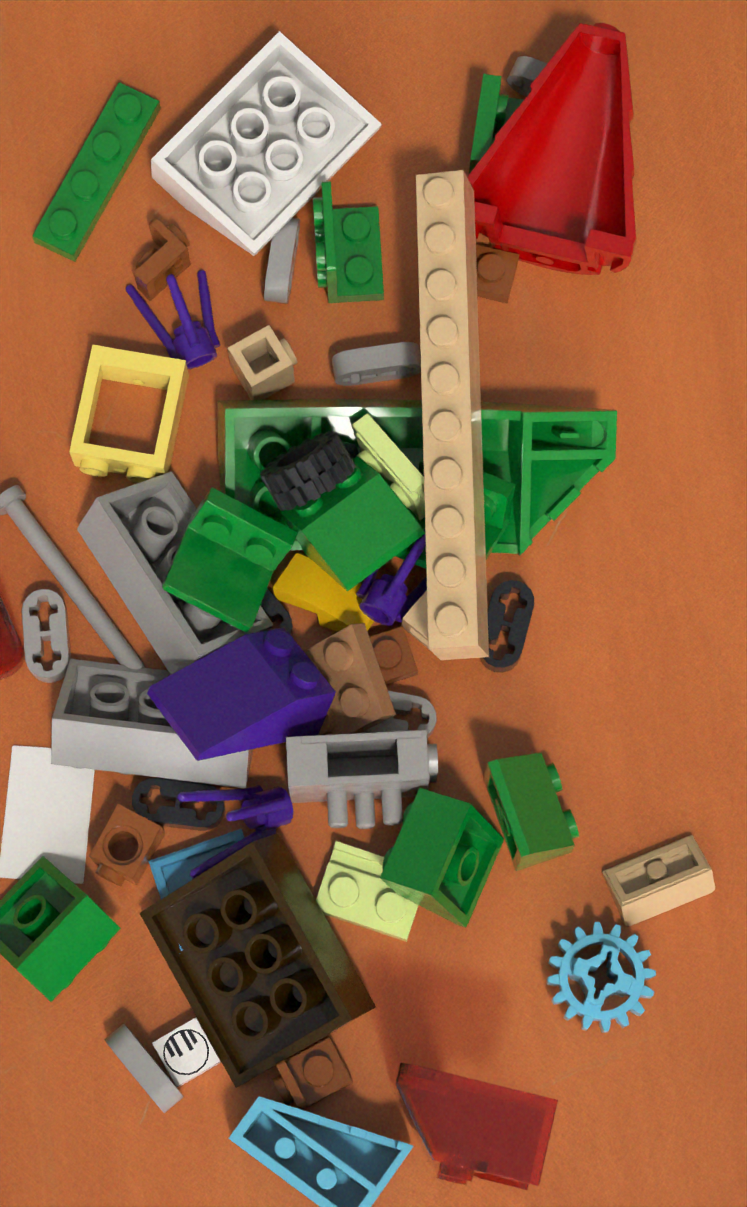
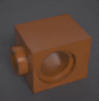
[89,804,165,887]

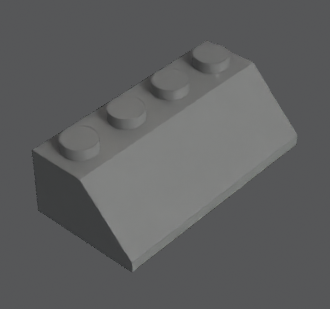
[77,471,273,674]
[51,659,253,788]

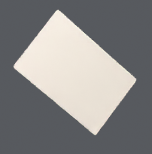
[0,745,95,884]

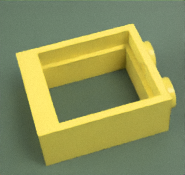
[69,345,189,483]

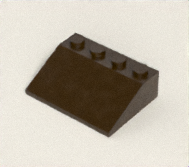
[140,833,376,1088]

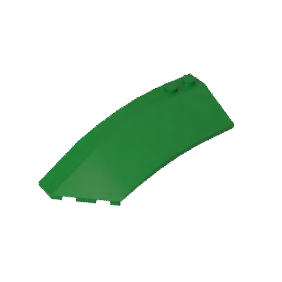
[218,399,617,555]

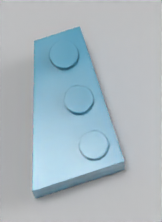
[228,1096,414,1207]

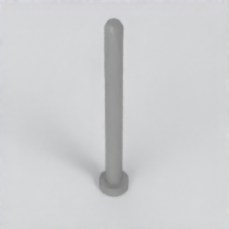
[0,485,145,669]

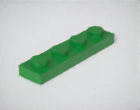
[32,82,161,262]

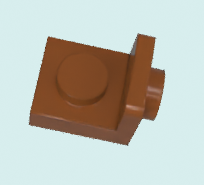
[134,218,191,301]
[476,244,519,303]
[369,626,418,685]
[272,1037,353,1110]

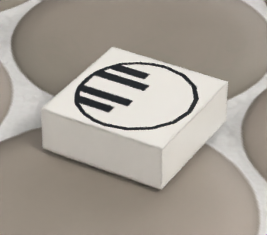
[152,1017,221,1088]

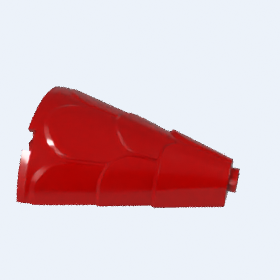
[467,23,636,275]

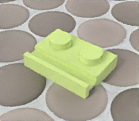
[352,413,425,520]
[316,841,419,942]

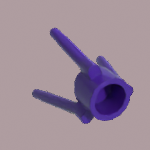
[126,270,220,369]
[356,528,427,626]
[177,785,293,878]

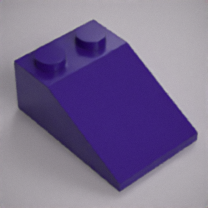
[147,627,336,761]

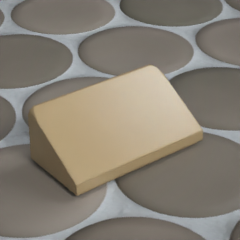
[602,835,715,927]

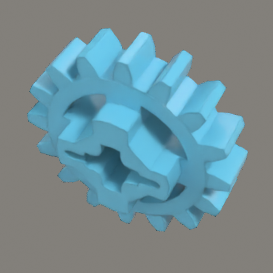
[546,922,656,1033]

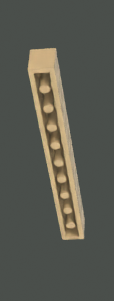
[416,170,489,660]

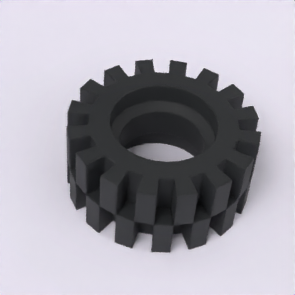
[260,431,356,511]

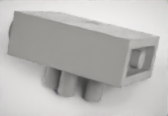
[286,730,438,829]

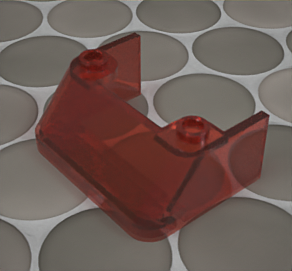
[394,1063,558,1190]

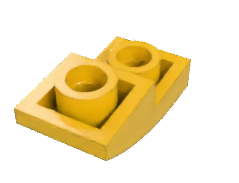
[273,553,374,632]

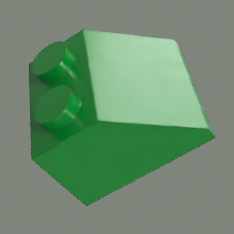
[280,456,425,591]
[484,752,579,871]
[380,788,504,928]
[0,856,121,1002]

